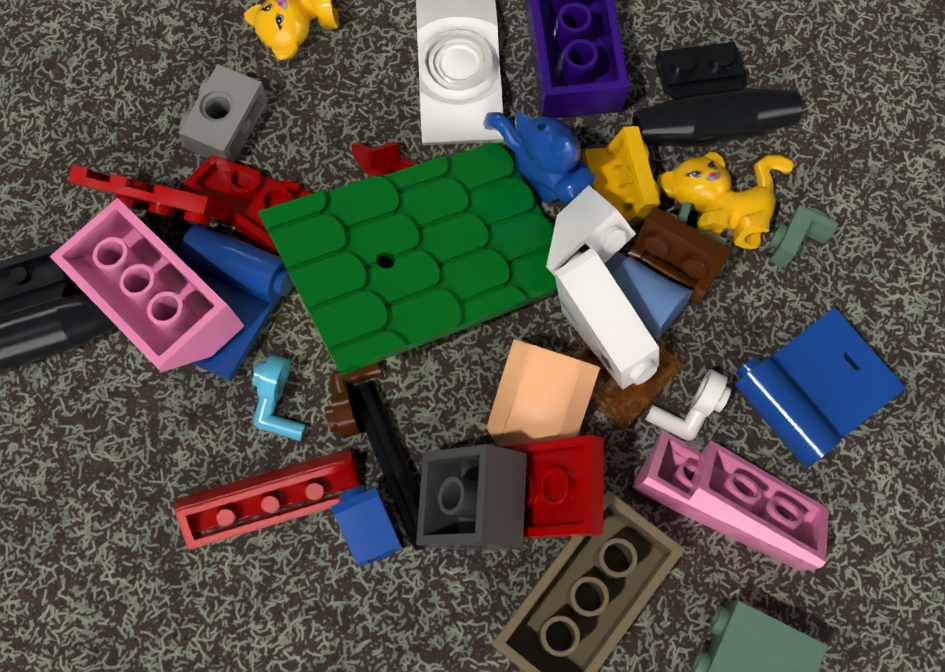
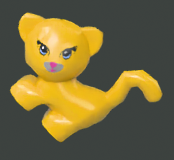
[244,0,339,60]
[657,152,794,249]

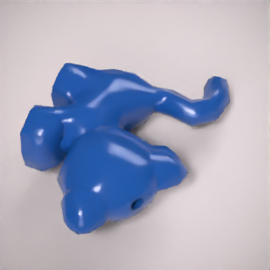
[483,112,596,204]

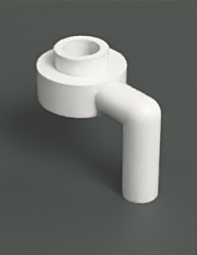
[645,369,731,441]

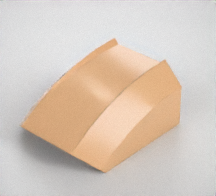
[487,339,600,447]

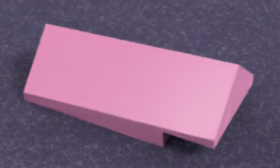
[631,430,829,570]

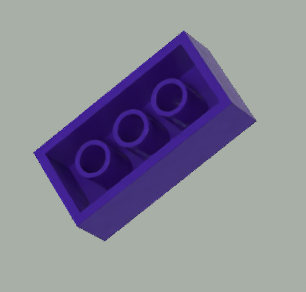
[524,0,629,118]

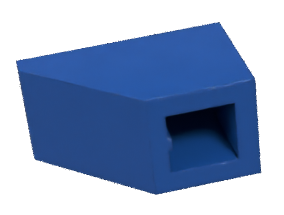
[330,485,403,568]

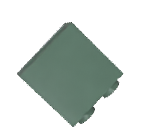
[690,600,828,672]

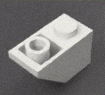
[546,185,636,276]

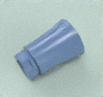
[605,251,693,340]

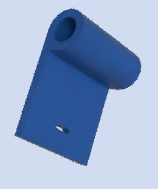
[180,224,293,381]
[734,307,906,469]

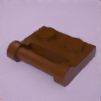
[627,206,732,305]

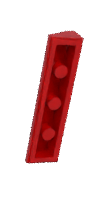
[174,448,361,550]

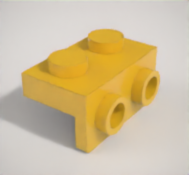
[582,126,661,226]

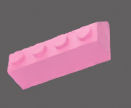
[50,198,244,372]

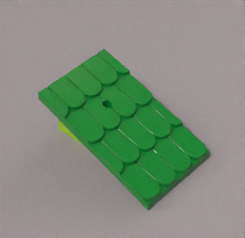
[257,142,558,376]

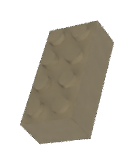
[491,490,685,672]

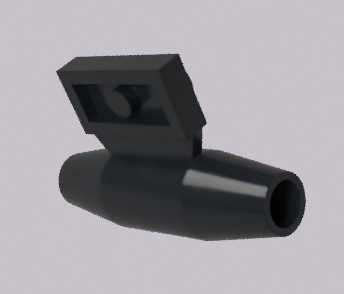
[632,42,802,146]
[0,243,117,371]

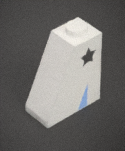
[554,248,659,390]

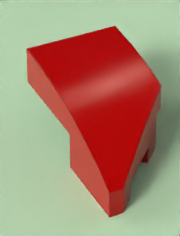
[351,142,418,177]

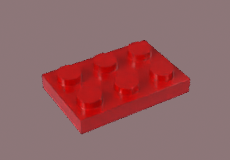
[501,435,604,539]

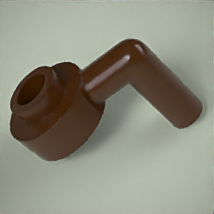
[325,362,383,439]

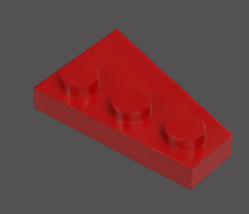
[183,155,313,256]
[68,164,232,226]

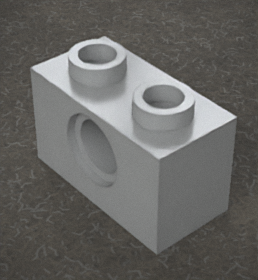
[178,64,268,162]

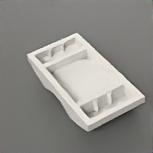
[416,0,504,145]

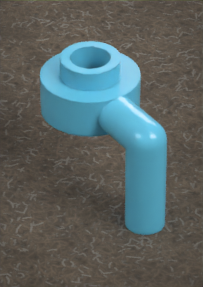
[252,355,307,442]

